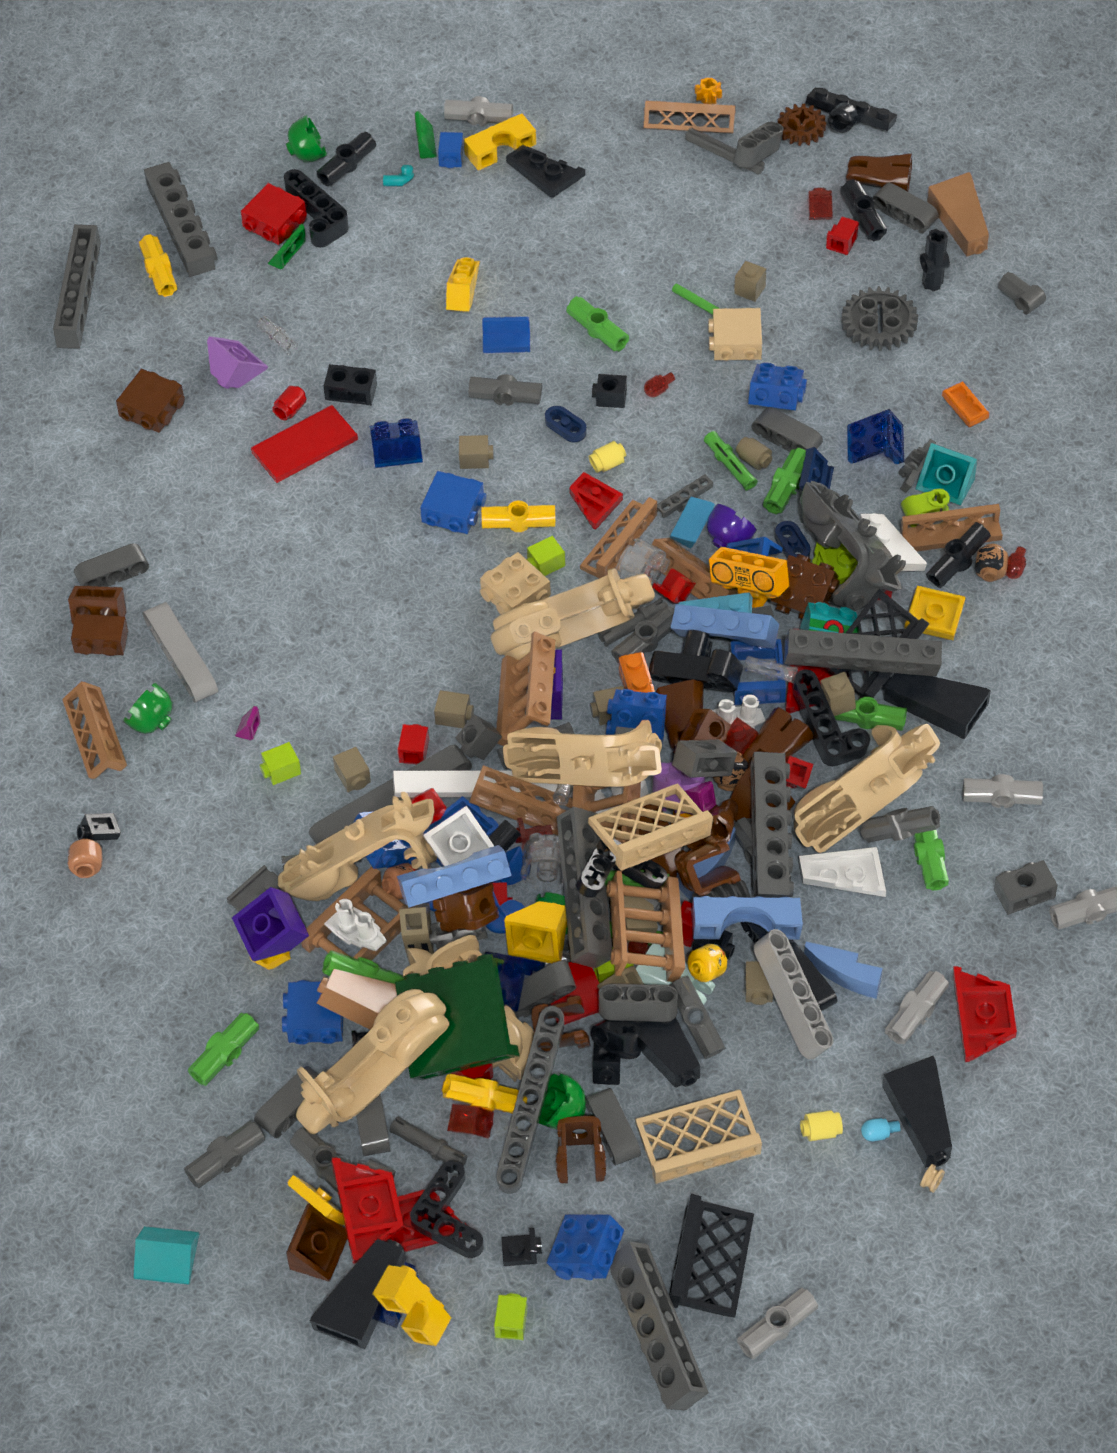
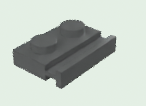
[227,865,285,912]

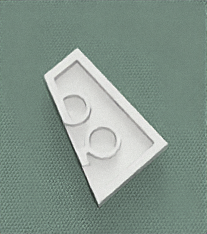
[859,513,927,571]
[799,847,886,897]

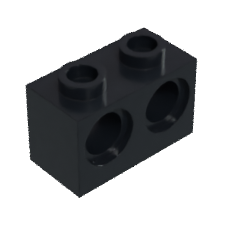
[323,364,377,406]

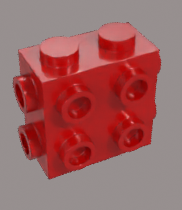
[241,183,307,245]

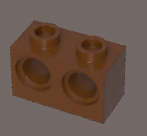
[68,586,126,624]
[673,709,731,754]

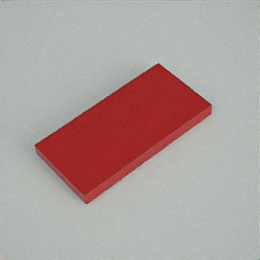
[251,405,358,483]

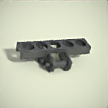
[898,438,936,493]
[657,474,713,518]

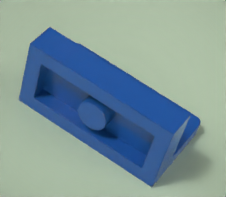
[482,317,530,353]
[727,537,783,556]

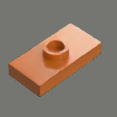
[942,381,989,427]

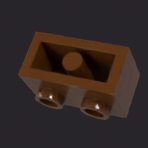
[71,614,128,656]

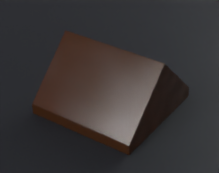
[286,1203,348,1281]

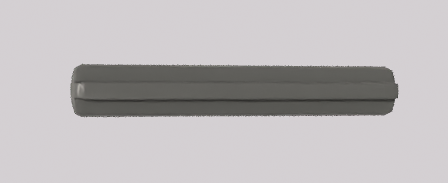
[685,128,765,174]

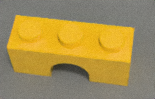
[464,113,536,171]
[373,1265,451,1346]

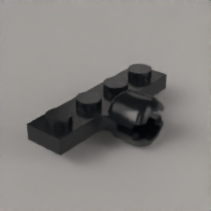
[805,87,897,133]

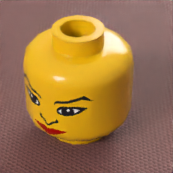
[687,944,727,982]

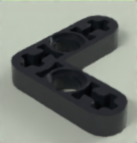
[576,839,668,898]
[410,1160,484,1258]

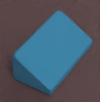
[670,497,715,549]

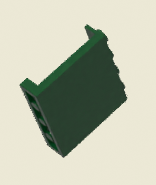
[395,954,520,1081]

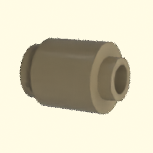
[736,437,772,470]

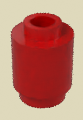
[272,385,307,420]

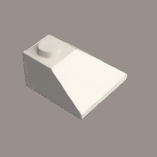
[423,806,494,866]

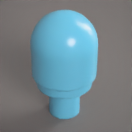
[861,1118,900,1142]

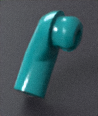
[383,165,414,187]

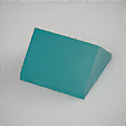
[916,443,977,505]
[134,1226,200,1285]

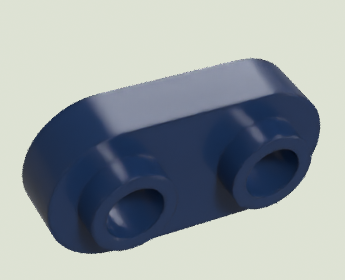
[545,406,587,442]
[775,521,811,558]

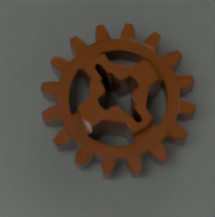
[777,103,826,146]

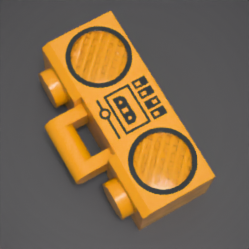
[709,547,789,599]

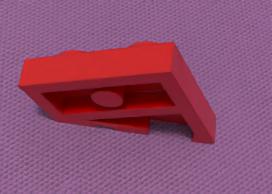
[569,472,623,530]

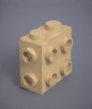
[708,308,762,361]
[480,552,551,614]

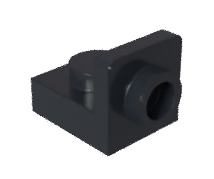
[77,813,121,841]
[593,1043,621,1085]
[501,1228,542,1266]

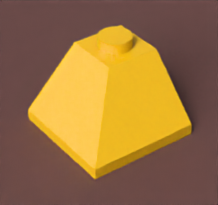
[504,901,567,964]

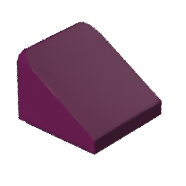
[235,706,261,740]
[685,781,716,815]

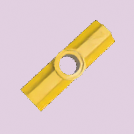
[139,234,177,297]
[481,500,556,532]
[442,1074,528,1114]

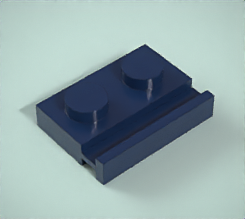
[799,447,834,491]

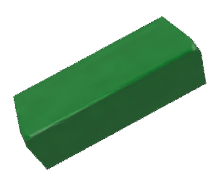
[414,111,437,159]
[268,224,306,270]

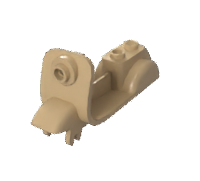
[491,568,655,660]
[503,720,662,787]
[794,724,940,853]
[278,791,437,901]
[403,935,534,1082]
[296,989,449,1134]

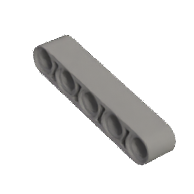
[143,602,218,703]
[754,929,833,1059]

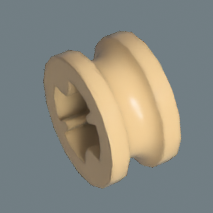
[920,1164,945,1193]

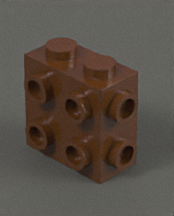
[116,368,185,433]
[770,554,840,620]

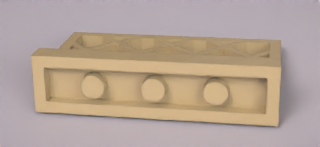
[588,783,713,871]
[635,1090,762,1184]

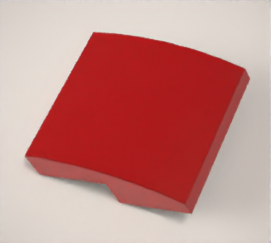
[548,962,599,1025]

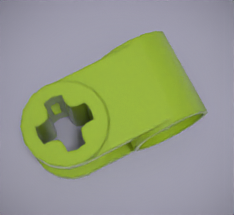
[901,489,950,527]

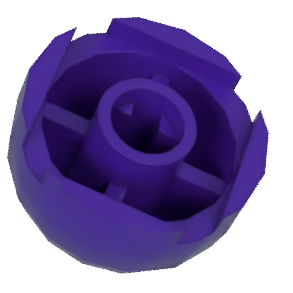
[707,504,757,548]

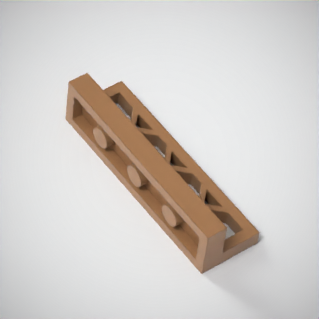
[644,101,736,133]
[580,497,657,579]
[900,504,1003,551]
[644,538,738,599]
[62,681,127,779]
[469,765,573,836]

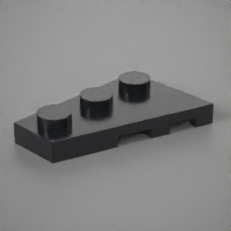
[506,145,585,198]

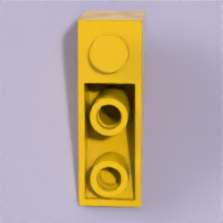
[446,257,480,312]

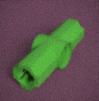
[566,296,629,352]
[763,448,806,515]
[834,697,907,731]
[913,829,949,891]
[322,950,404,984]
[188,1012,259,1086]

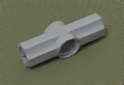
[444,96,514,126]
[963,774,1043,808]
[1049,886,1117,930]
[885,971,949,1045]
[737,1288,818,1360]

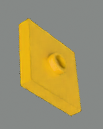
[904,585,966,640]
[287,1175,345,1226]

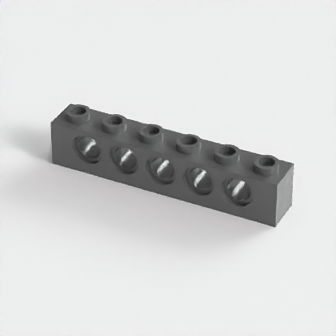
[144,161,218,277]
[53,224,101,349]
[784,629,942,676]
[750,752,794,898]
[557,806,612,968]
[610,1241,709,1411]

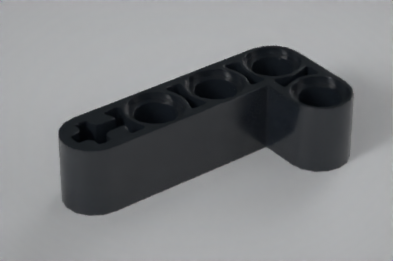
[284,169,349,248]
[648,649,744,692]
[792,669,871,767]

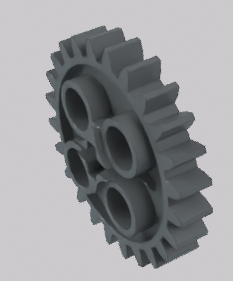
[841,286,918,351]

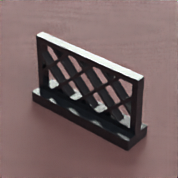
[823,589,929,700]
[669,1194,754,1318]

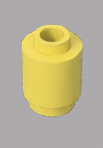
[589,441,626,473]
[800,1110,843,1142]

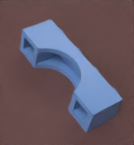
[671,604,779,648]
[397,845,511,907]
[691,896,803,940]

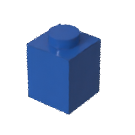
[438,132,464,168]

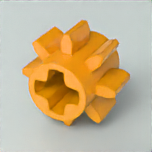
[695,77,722,104]

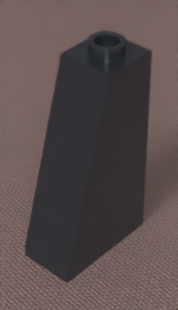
[882,673,991,739]
[627,1018,700,1088]
[882,1056,952,1168]
[310,1239,406,1350]

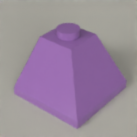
[207,336,268,389]

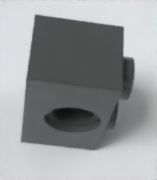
[672,740,737,778]
[994,860,1058,915]

